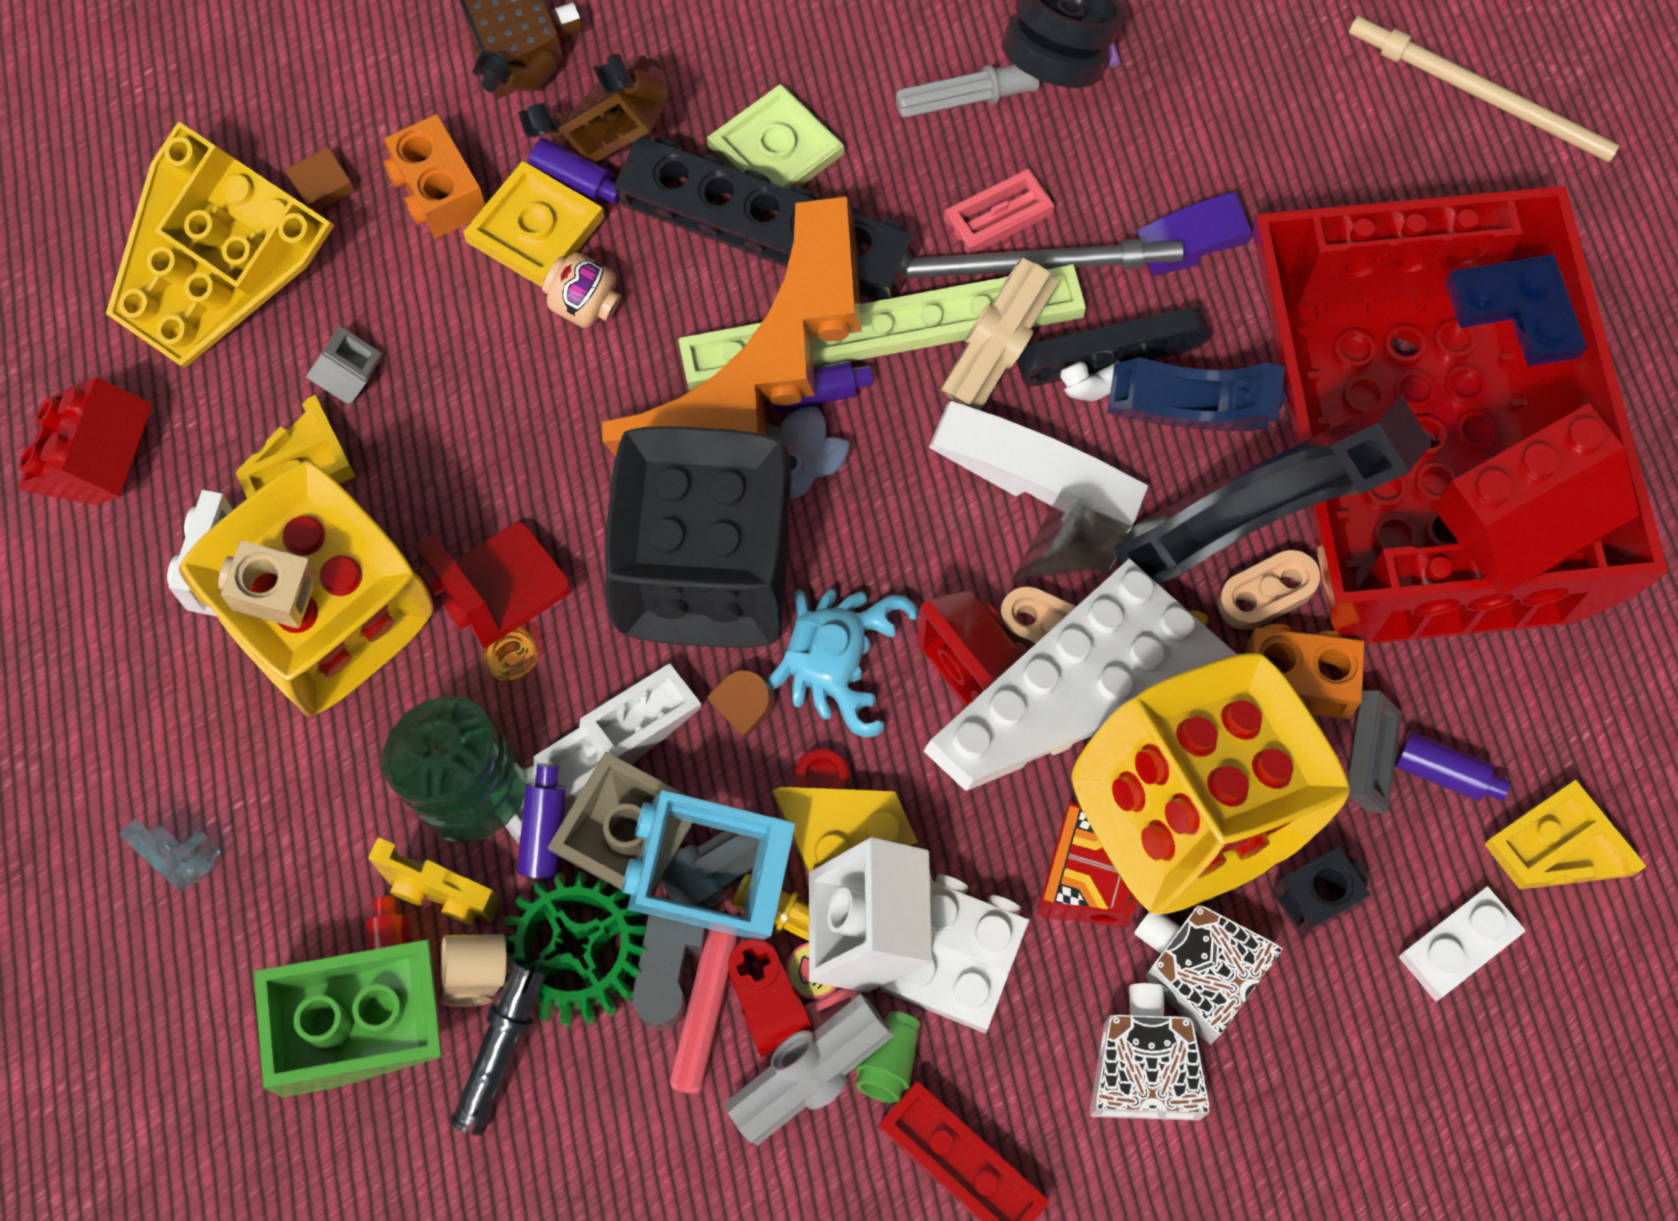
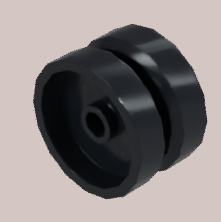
[1001,0,1124,88]

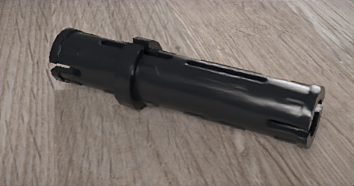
[450,958,548,1135]

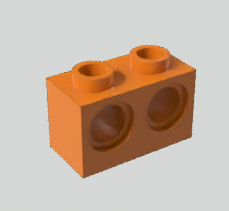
[383,114,485,239]
[1245,624,1364,720]

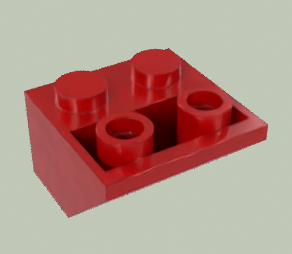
[17,376,152,505]

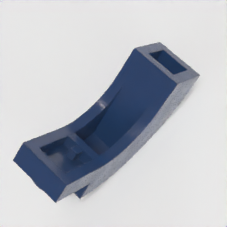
[1107,357,1285,431]

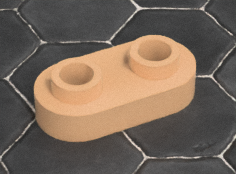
[1218,550,1320,630]
[1000,587,1076,649]

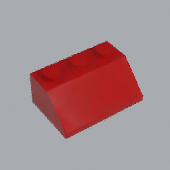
[1434,403,1639,598]
[916,590,1028,707]

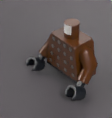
[460,0,582,99]
[518,54,673,163]

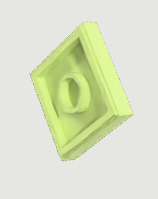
[707,84,844,189]

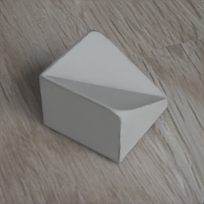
[306,326,383,404]

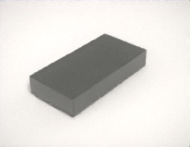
[1348,690,1402,813]

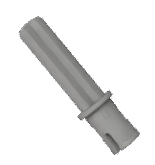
[896,65,1039,118]

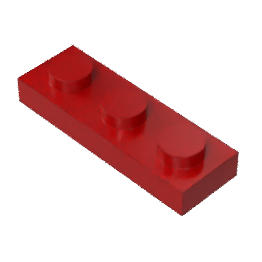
[878,1081,1050,1221]

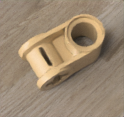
[440,934,506,1007]

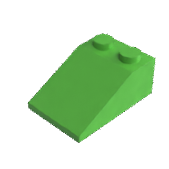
[254,940,443,1098]

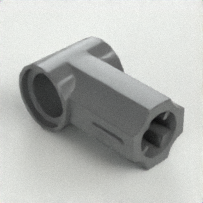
[660,831,759,909]

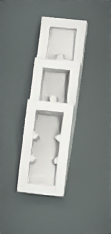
[929,401,1148,535]
[487,663,701,844]

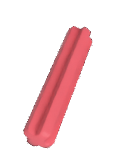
[670,929,738,1094]

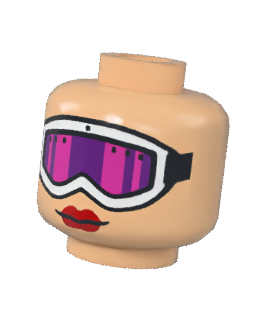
[542,253,621,328]

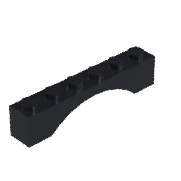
[1113,395,1432,584]

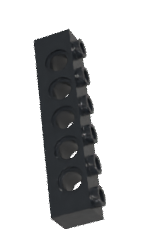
[614,136,916,301]

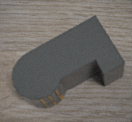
[633,915,707,1031]

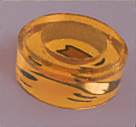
[483,627,539,682]

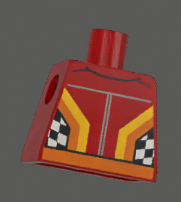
[1036,802,1140,927]

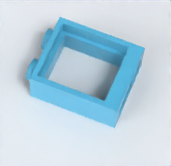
[622,790,795,940]

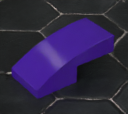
[1136,192,1252,277]

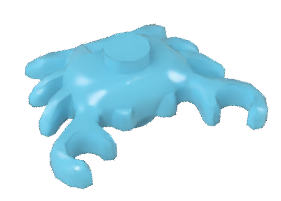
[767,588,919,738]

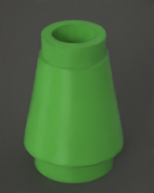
[855,1011,921,1103]

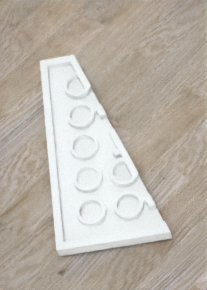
[924,559,1237,791]

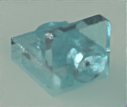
[119,818,221,891]

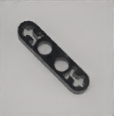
[1016,307,1212,386]

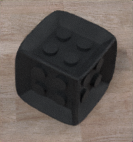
[605,426,791,648]

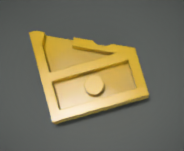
[1484,780,1646,890]

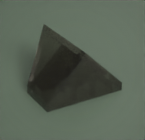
[1011,489,1133,581]

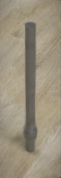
[905,238,1183,279]

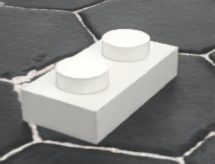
[1399,886,1526,1002]

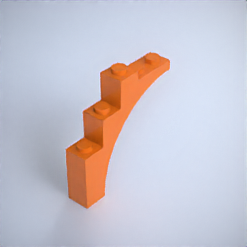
[602,197,862,457]

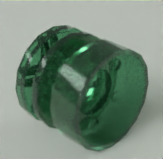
[382,696,527,843]

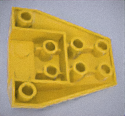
[106,121,334,368]

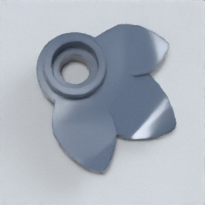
[766,406,850,498]

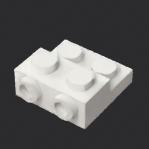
[880,874,1029,1034]

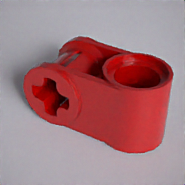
[728,939,813,1057]

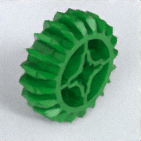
[503,871,647,1027]

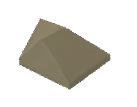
[548,751,694,895]

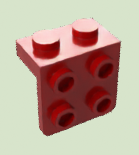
[415,523,571,649]

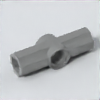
[724,994,894,1146]

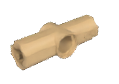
[939,258,1059,410]

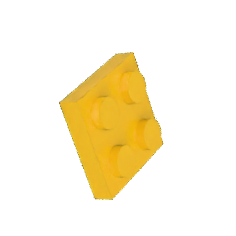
[463,161,604,287]

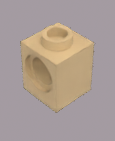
[218,540,318,628]

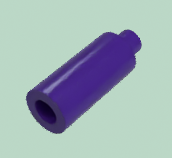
[528,138,620,205]
[774,361,873,412]
[1395,731,1511,802]
[517,763,566,878]

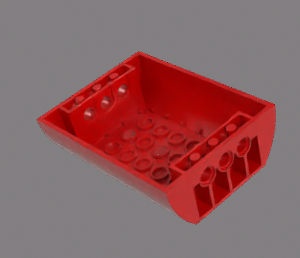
[1253,186,1668,645]

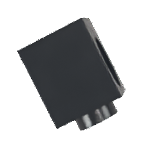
[1272,846,1371,939]

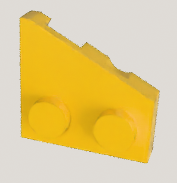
[235,395,356,498]
[772,787,918,874]
[368,837,501,925]

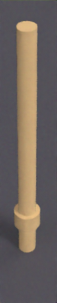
[1349,16,1620,163]

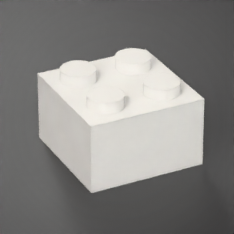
[809,837,934,992]

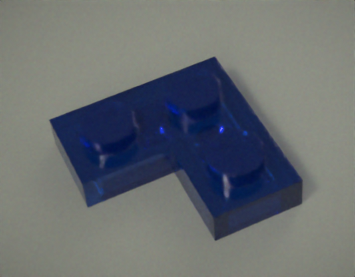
[1445,254,1587,367]

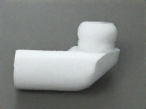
[1060,361,1120,401]

